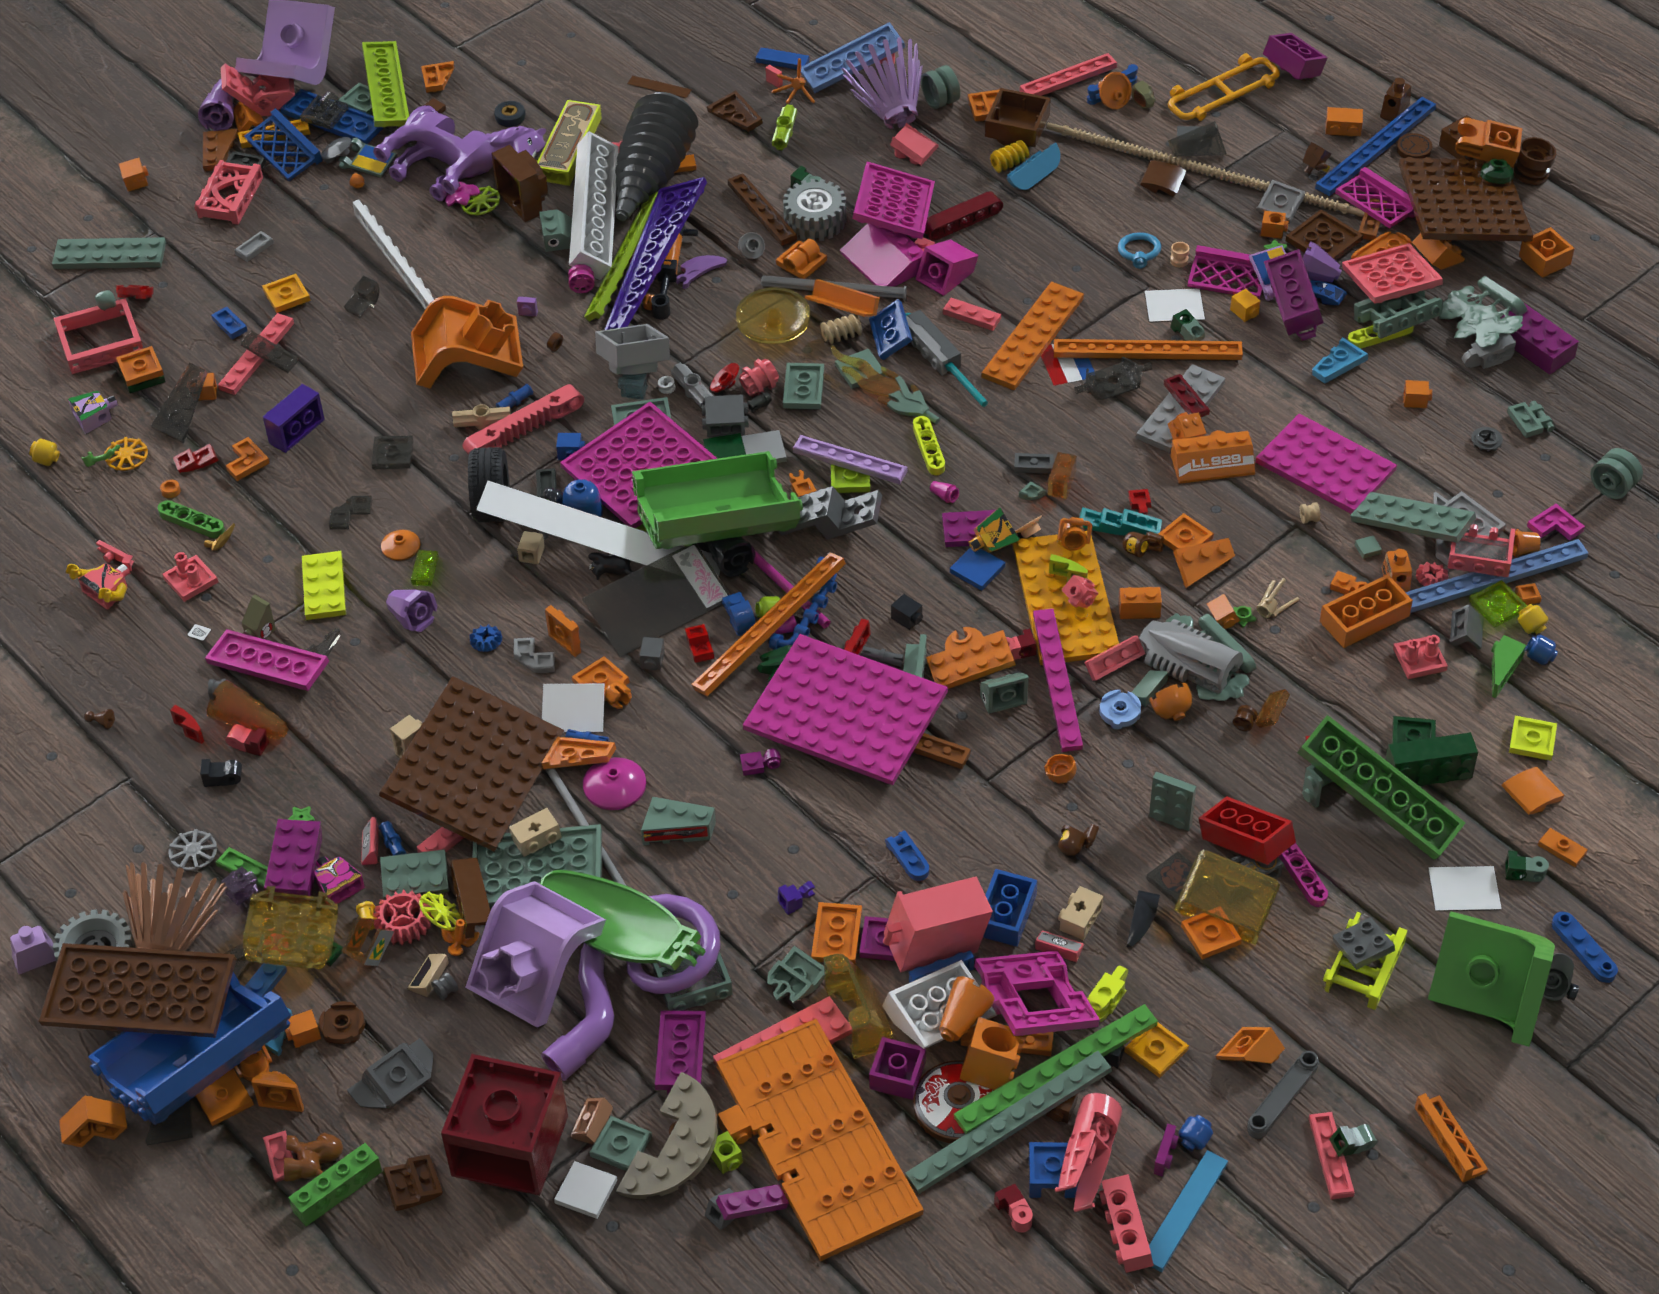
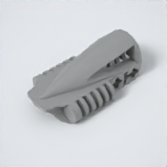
[1139,619,1243,694]

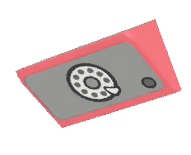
[361,817,379,865]
[1035,930,1084,963]

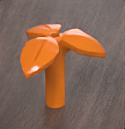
[441,919,479,956]

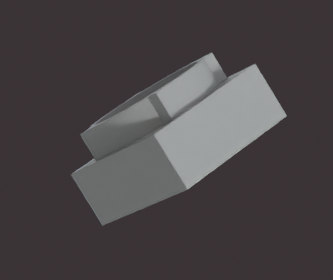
[595,324,670,375]

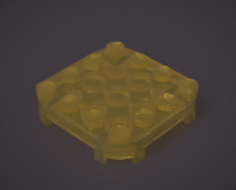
[243,886,338,969]

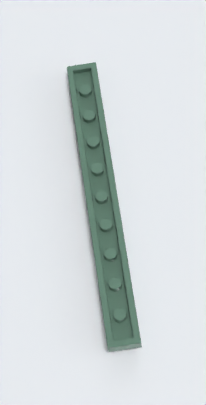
[905,1051,1112,1194]

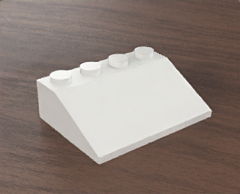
[882,960,997,1049]

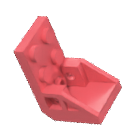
[221,64,295,116]

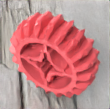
[373,889,433,945]

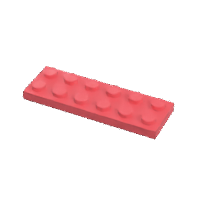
[713,996,853,1066]

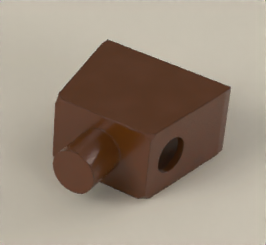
[1380,78,1411,121]

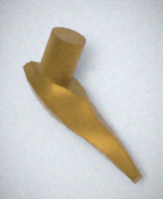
[204,523,235,551]

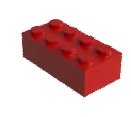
[1198,796,1296,865]

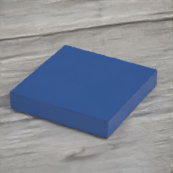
[950,547,1005,591]

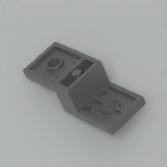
[778,486,882,540]

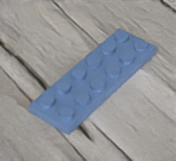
[801,22,905,93]

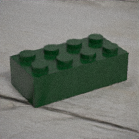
[1385,732,1478,786]

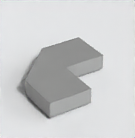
[514,638,555,673]

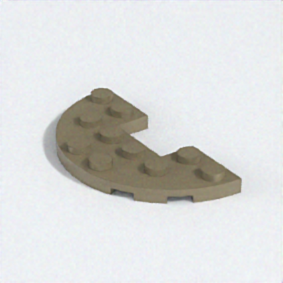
[616,1072,718,1199]

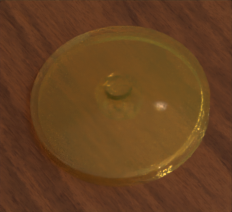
[736,287,810,344]

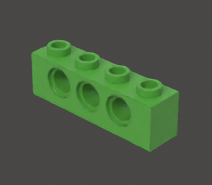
[288,1143,382,1226]

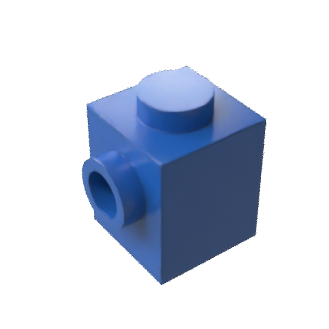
[556,433,585,460]

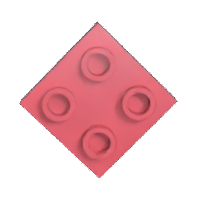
[162,552,218,602]
[1393,635,1448,679]

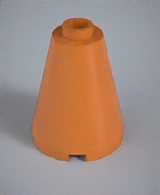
[939,976,995,1042]

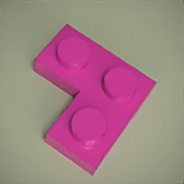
[1527,504,1585,541]

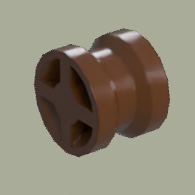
[1233,705,1258,731]

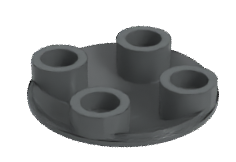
[321,137,352,163]

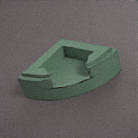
[1019,481,1046,500]

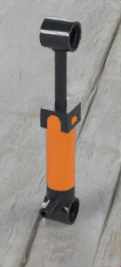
[651,224,698,320]

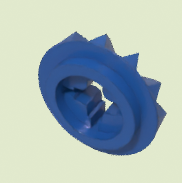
[470,624,502,652]

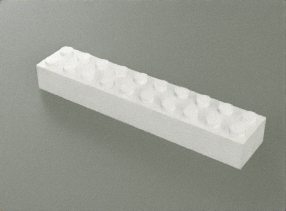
[569,131,619,280]

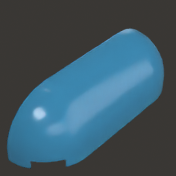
[1007,143,1060,190]

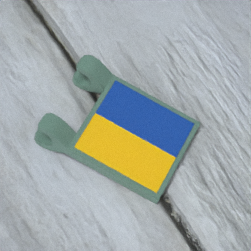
[339,138,397,178]

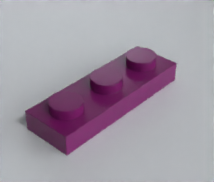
[716,1184,789,1220]

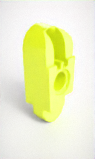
[1087,965,1128,1022]

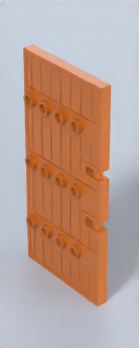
[716,1019,924,1261]

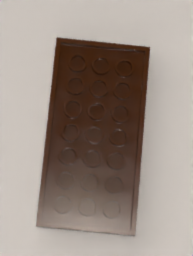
[39,943,236,1038]

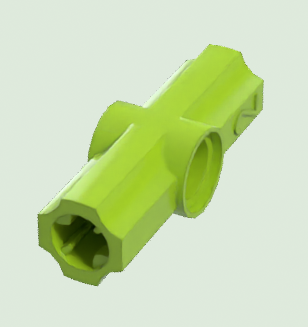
[772,104,797,150]

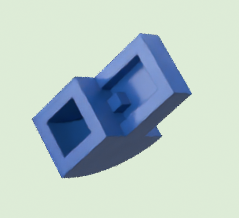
[722,592,756,636]

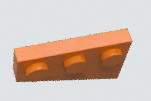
[542,737,616,769]

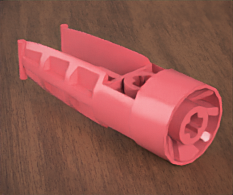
[1055,1093,1122,1212]

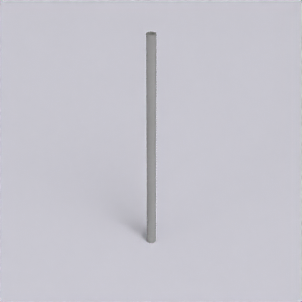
[545,768,627,886]

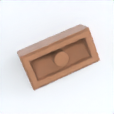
[570,1098,613,1144]

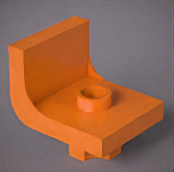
[411,296,523,389]

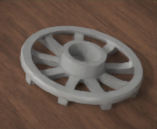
[169,829,217,871]

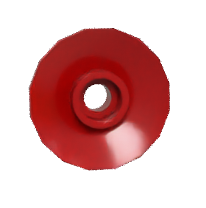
[710,363,739,393]

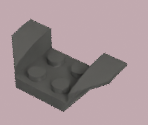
[347,1038,433,1108]

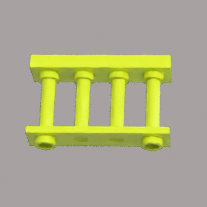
[1323,912,1408,1010]

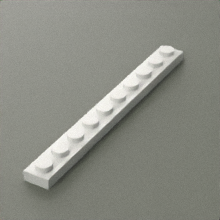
[353,200,434,310]

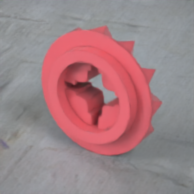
[1416,562,1449,586]

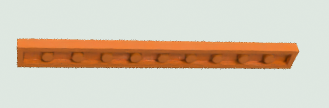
[1054,339,1243,360]
[691,552,846,696]

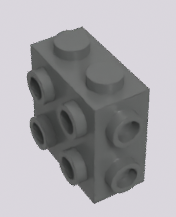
[702,395,749,437]

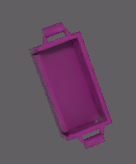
[1264,249,1324,341]

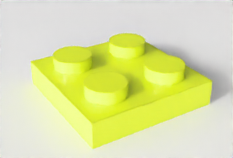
[1509,716,1557,761]

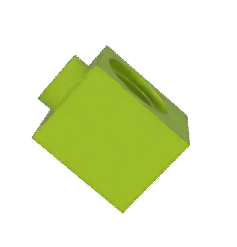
[711,1131,743,1174]

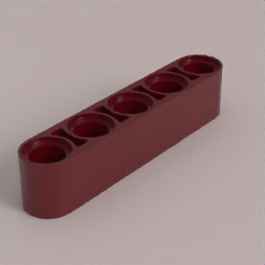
[924,191,1004,241]

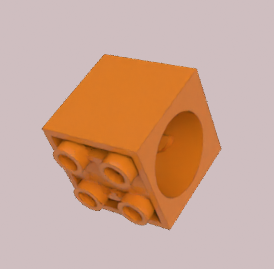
[960,1017,1024,1090]

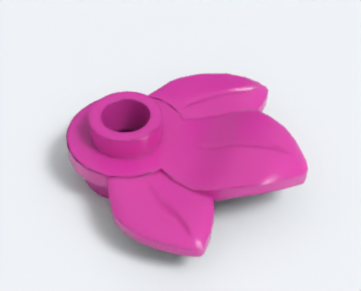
[445,182,480,206]

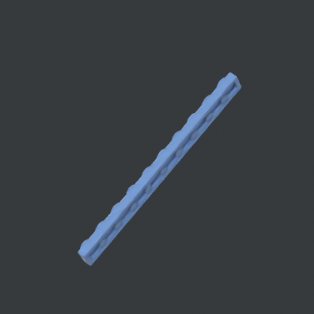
[1405,539,1588,613]

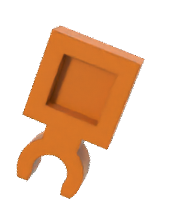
[789,470,817,497]
[1330,571,1368,595]

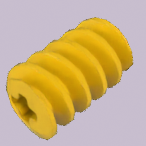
[990,140,1030,173]

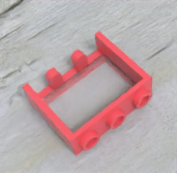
[1447,524,1515,577]

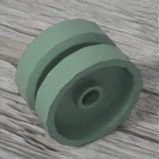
[921,65,961,109]
[1590,448,1643,499]

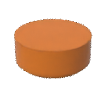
[160,480,181,498]

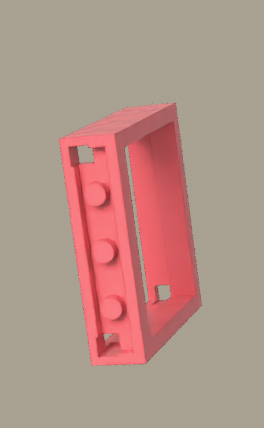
[53,298,143,374]

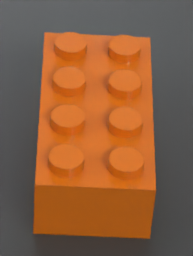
[1320,574,1413,648]

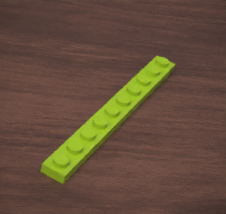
[584,191,658,322]

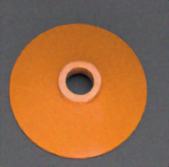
[381,530,420,561]

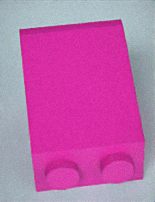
[916,240,979,296]

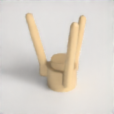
[1257,578,1299,618]

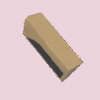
[408,954,449,997]

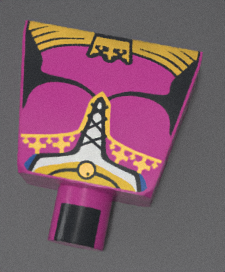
[314,856,365,908]

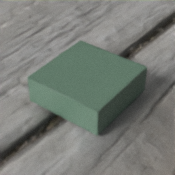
[1355,535,1382,559]

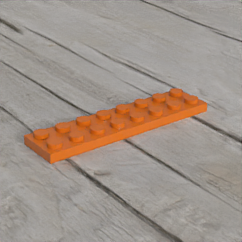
[981,281,1084,391]

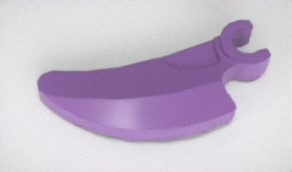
[676,255,727,289]

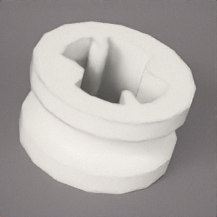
[658,376,676,394]

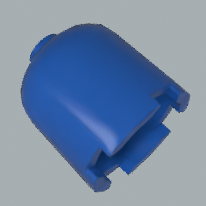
[562,479,603,517]

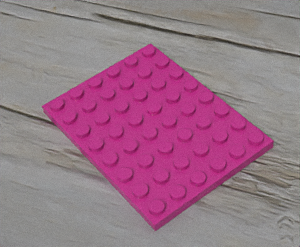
[743,634,948,785]

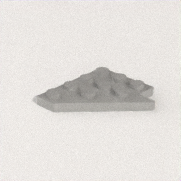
[1433,491,1506,566]

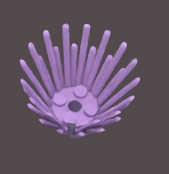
[842,37,923,129]

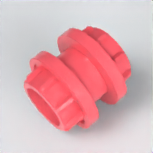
[739,359,779,397]

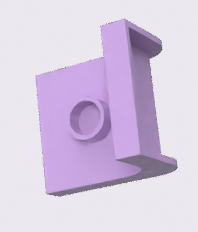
[235,0,335,85]
[466,881,606,1027]

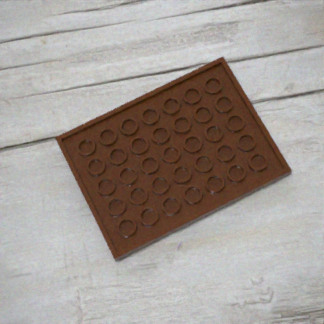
[1399,157,1533,242]
[379,676,564,852]

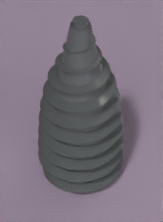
[615,92,699,221]

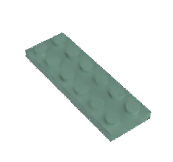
[52,237,166,269]
[1350,492,1476,543]

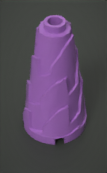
[198,79,235,131]

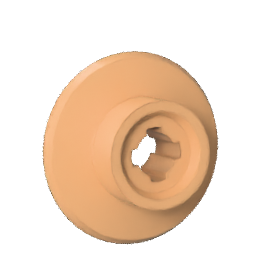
[1015,515,1042,539]

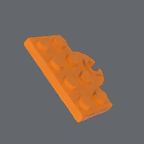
[926,627,1016,689]

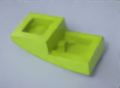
[1049,554,1088,582]

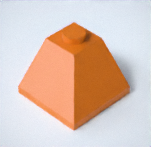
[1215,1027,1285,1064]
[251,1071,304,1112]

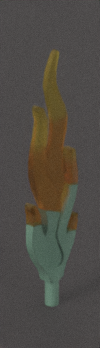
[831,345,940,424]

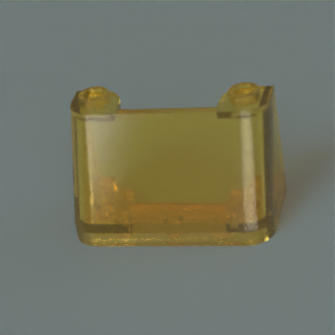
[1174,850,1280,945]
[824,954,893,1059]

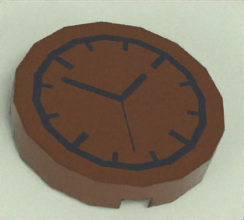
[1397,133,1432,159]

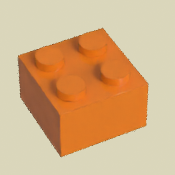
[1519,227,1575,278]

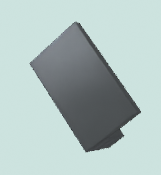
[1450,604,1484,650]

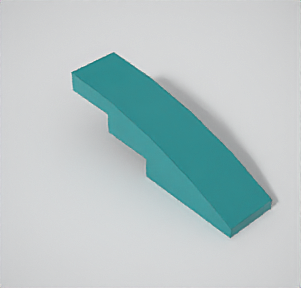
[1079,507,1162,535]

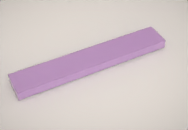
[793,435,907,484]

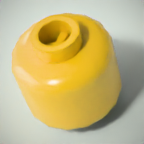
[29,438,60,466]
[1518,604,1548,635]

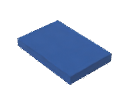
[869,299,913,360]

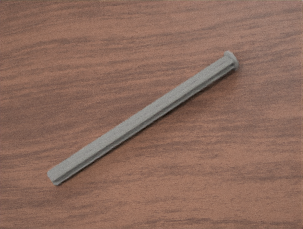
[761,275,907,301]

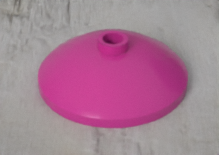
[583,757,646,810]

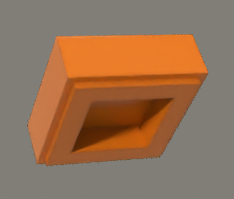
[1515,583,1542,606]

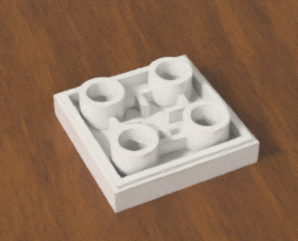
[554,1161,617,1219]

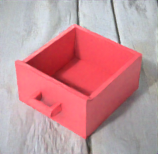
[883,876,993,972]

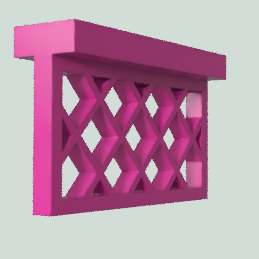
[1335,167,1415,228]
[1187,245,1263,300]

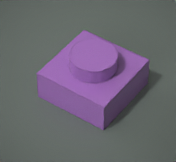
[517,297,538,316]

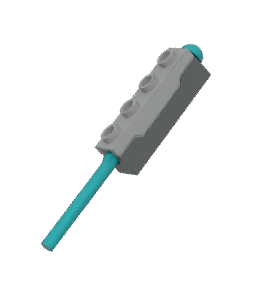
[905,310,988,407]

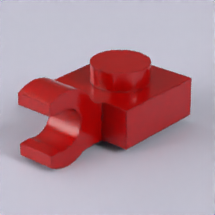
[1128,489,1151,515]

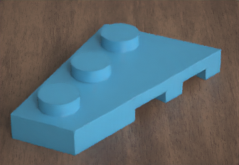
[1312,337,1368,383]

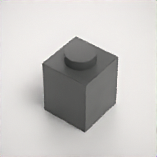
[639,637,665,670]

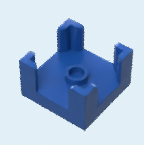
[1029,1142,1077,1198]

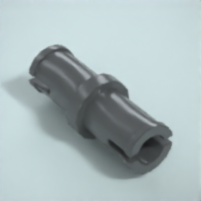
[861,646,904,667]

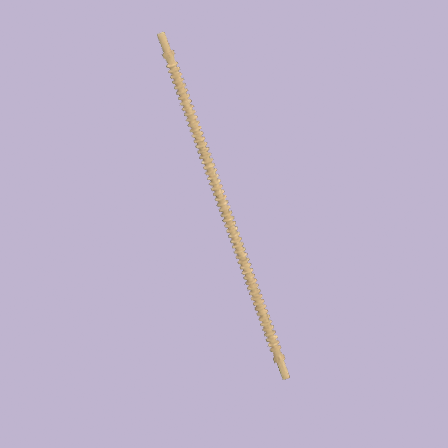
[1046,122,1365,217]

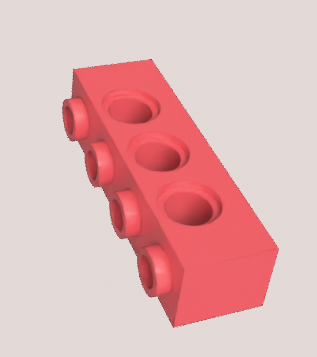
[1099,1174,1154,1273]

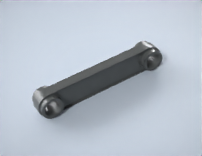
[1247,1051,1319,1139]

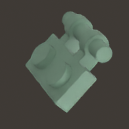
[1507,401,1555,438]

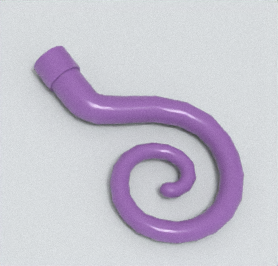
[541,894,720,1081]

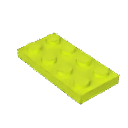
[302,551,346,620]

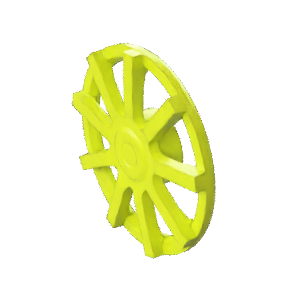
[419,891,461,931]

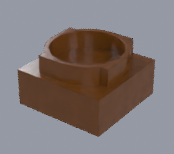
[985,88,1051,147]
[491,145,548,222]

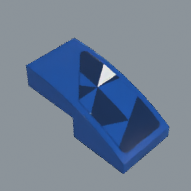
[1310,280,1347,305]

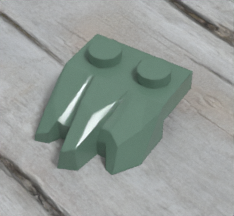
[767,946,830,1004]

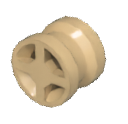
[1300,502,1320,524]

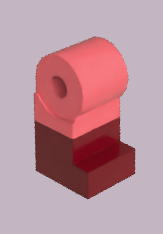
[1006,628,1036,660]
[225,724,269,756]
[994,1184,1033,1233]

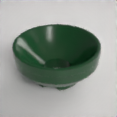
[1480,159,1513,184]

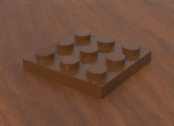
[1285,210,1363,261]

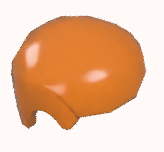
[1044,754,1077,784]

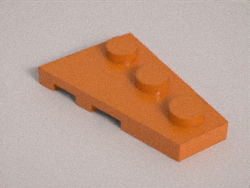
[1173,538,1235,588]

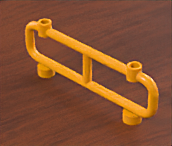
[1168,53,1280,121]

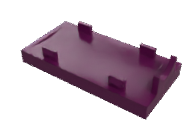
[655,1011,706,1097]

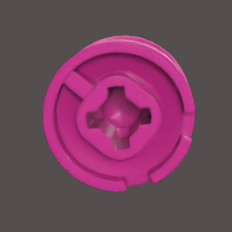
[568,264,594,293]

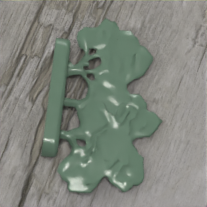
[1439,276,1527,347]
[1166,613,1256,701]

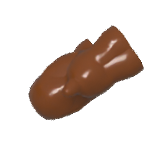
[284,1132,343,1181]

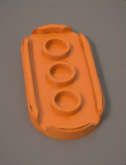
[1351,232,1412,259]

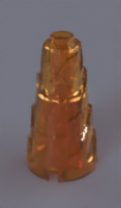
[207,680,289,740]

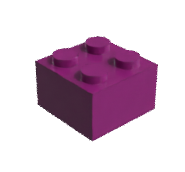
[869,1037,926,1100]

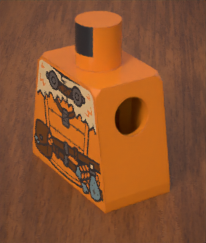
[1382,549,1412,592]

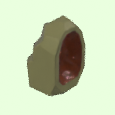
[1131,80,1156,109]

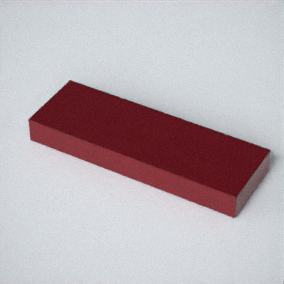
[1163,374,1210,417]

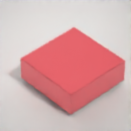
[766,65,783,88]

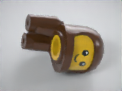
[1122,532,1164,557]
[1058,824,1099,856]

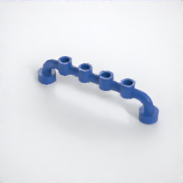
[769,557,837,650]

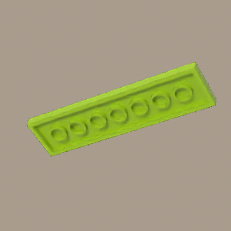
[362,41,409,127]

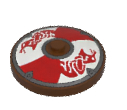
[913,1060,994,1144]

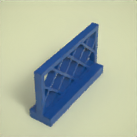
[244,108,323,181]

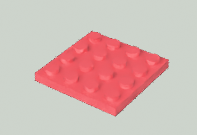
[1342,243,1443,304]

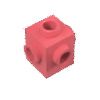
[1062,575,1099,609]

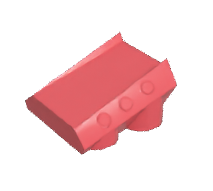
[890,123,939,166]

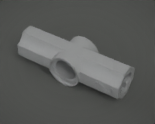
[671,362,713,408]

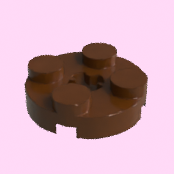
[319,1001,365,1044]

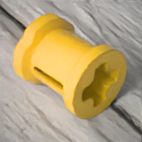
[356,901,377,931]

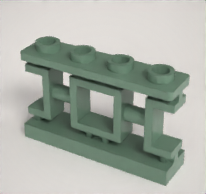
[1354,290,1442,339]

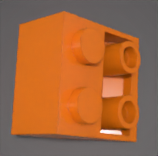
[1412,233,1465,270]

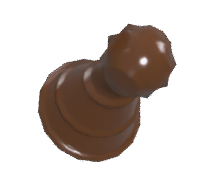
[84,709,115,729]

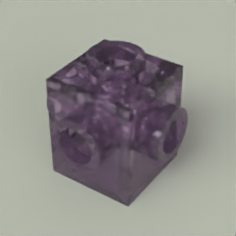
[221,866,258,906]

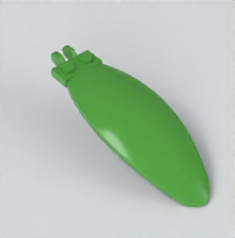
[540,870,706,971]

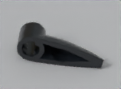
[1126,890,1160,947]

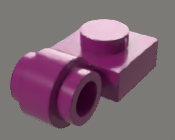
[740,748,782,776]

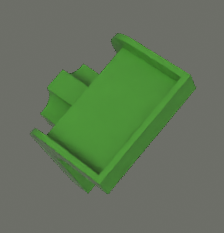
[1428,911,1555,1047]

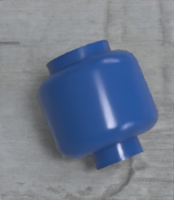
[1525,635,1558,665]
[1178,1115,1213,1151]

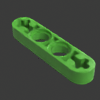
[158,500,225,539]

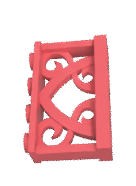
[195,160,263,225]

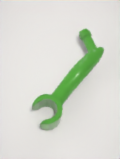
[81,445,120,467]

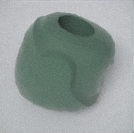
[95,290,116,311]

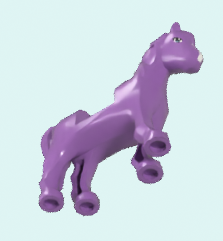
[373,106,547,201]

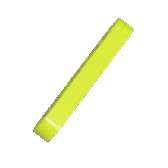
[1348,325,1414,349]
[913,416,945,475]

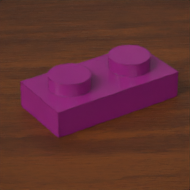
[1154,1124,1179,1177]

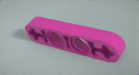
[1278,843,1328,907]

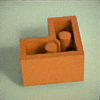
[59,1095,127,1148]

